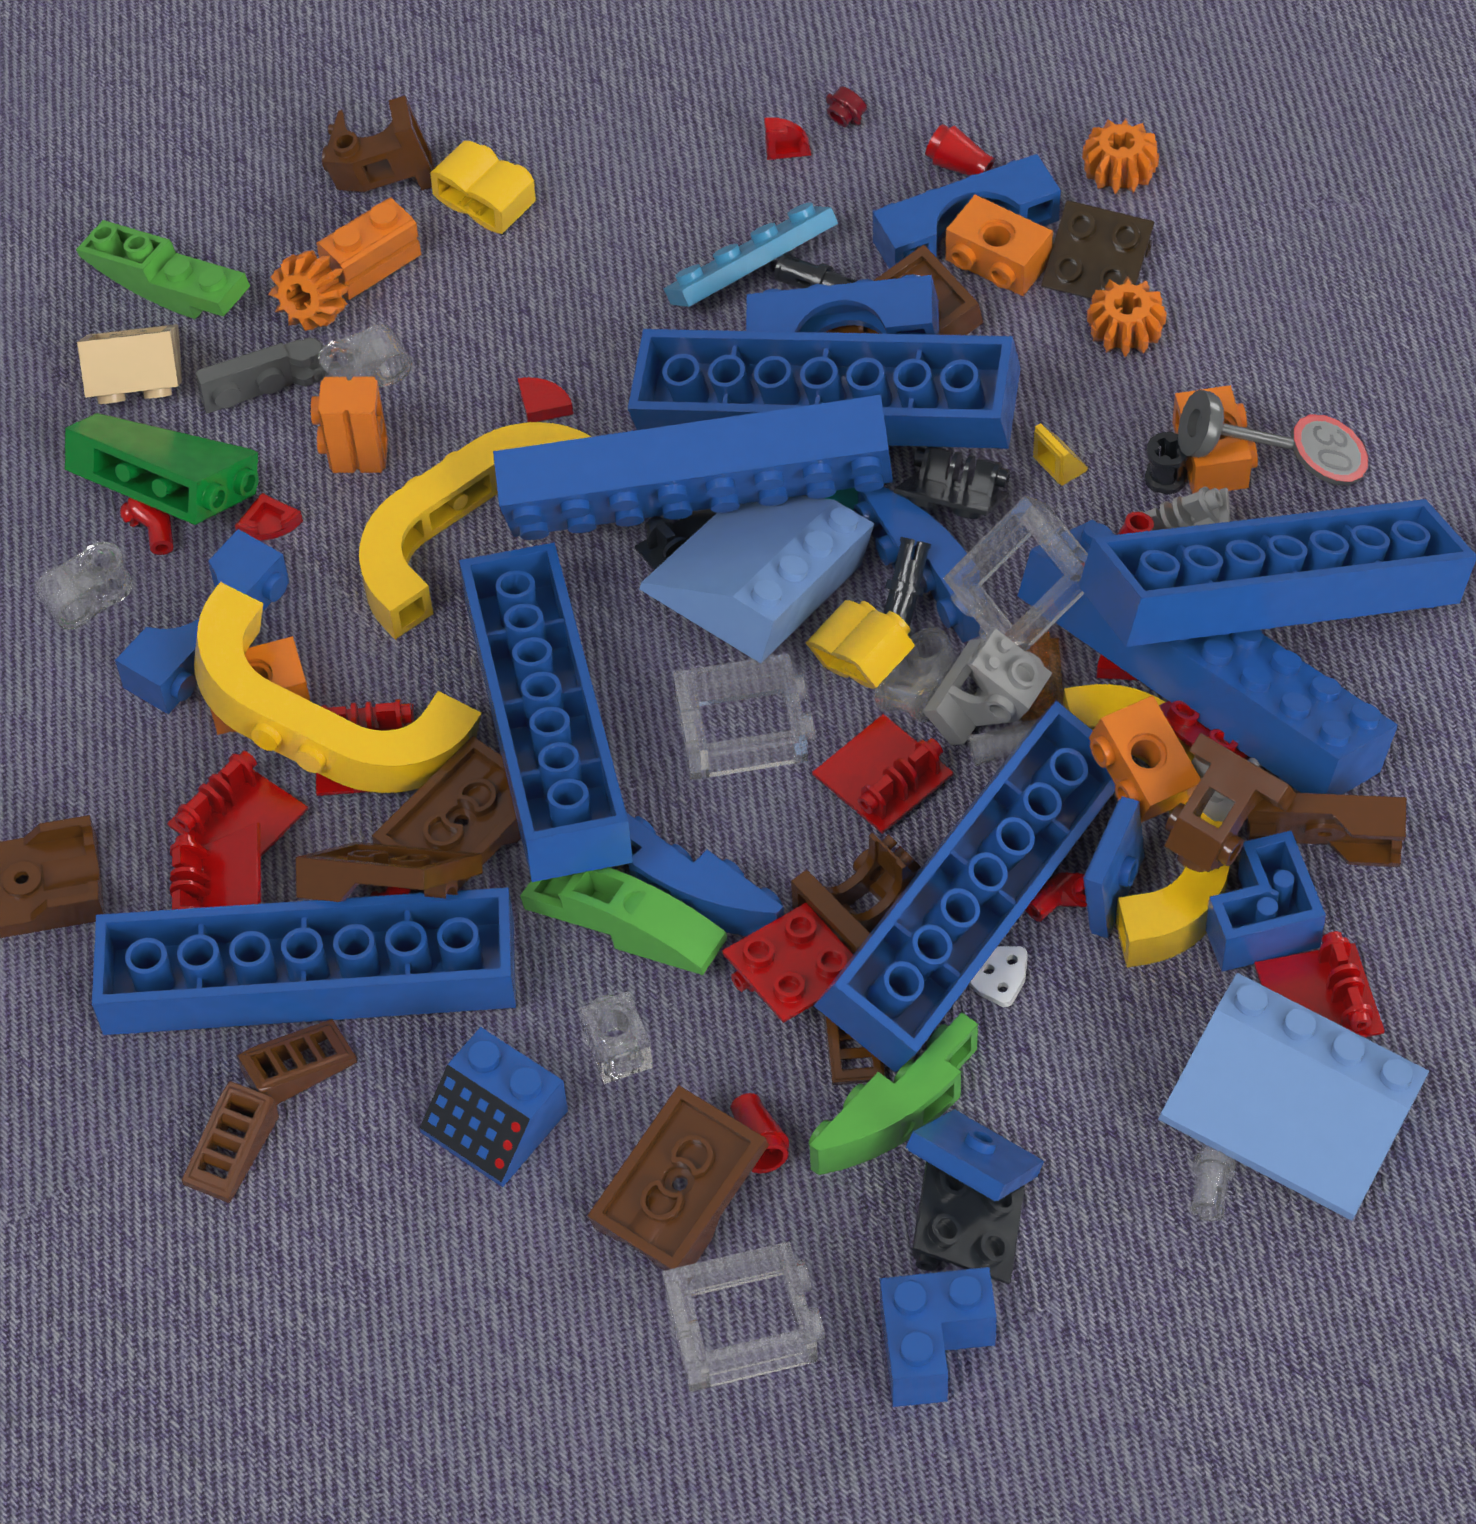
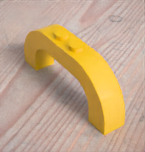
[359,422,591,640]
[194,582,482,793]
[1063,684,1229,968]

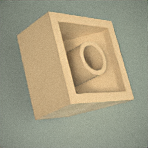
[77,324,182,404]

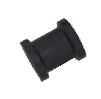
[1144,432,1189,495]

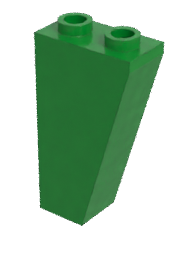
[65,413,259,525]

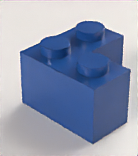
[1206,830,1326,972]
[880,1267,997,1407]

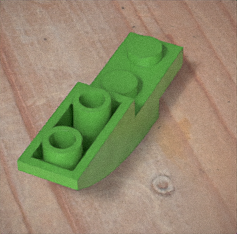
[76,220,250,319]
[520,867,728,975]
[809,1012,978,1175]

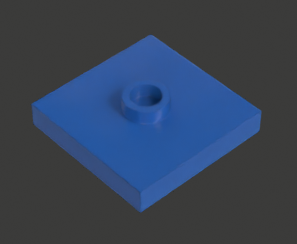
[1083,796,1145,938]
[906,1109,1044,1201]

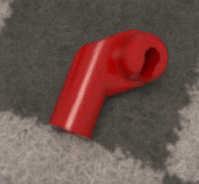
[120,497,174,555]
[1025,872,1087,922]

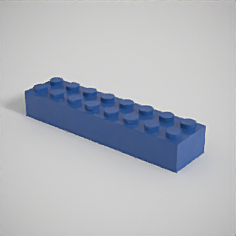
[627,329,1021,449]
[493,395,893,540]
[1079,499,1476,647]
[1018,519,1398,795]
[459,542,633,882]
[814,701,1115,1073]
[92,887,516,1035]

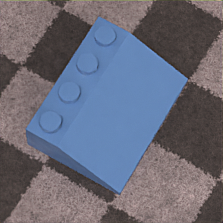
[639,496,874,663]
[1158,973,1429,1221]

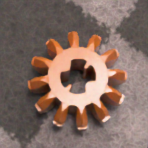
[1082,118,1159,195]
[268,250,350,331]
[1087,276,1167,357]

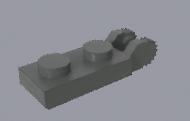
[195,337,327,414]

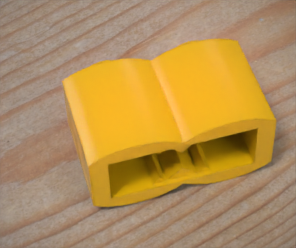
[430,140,536,234]
[805,600,916,689]

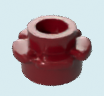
[826,86,867,127]

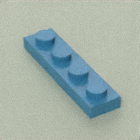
[663,202,838,307]

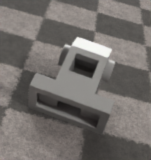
[923,628,1052,745]

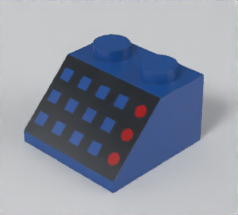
[420,1027,568,1187]

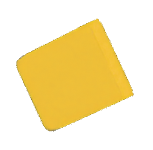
[1033,423,1088,486]

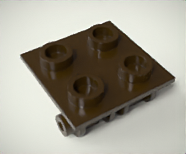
[1041,200,1155,299]

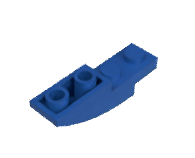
[854,487,981,643]
[626,812,784,936]

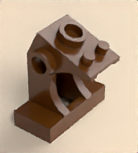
[322,95,435,192]
[1164,733,1297,872]
[791,833,921,955]

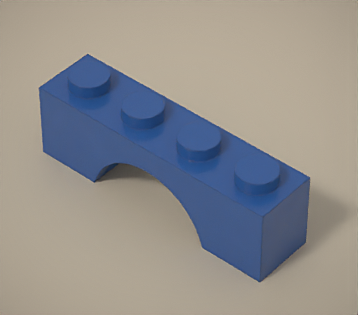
[872,154,1061,269]
[746,274,939,335]
[115,529,290,714]

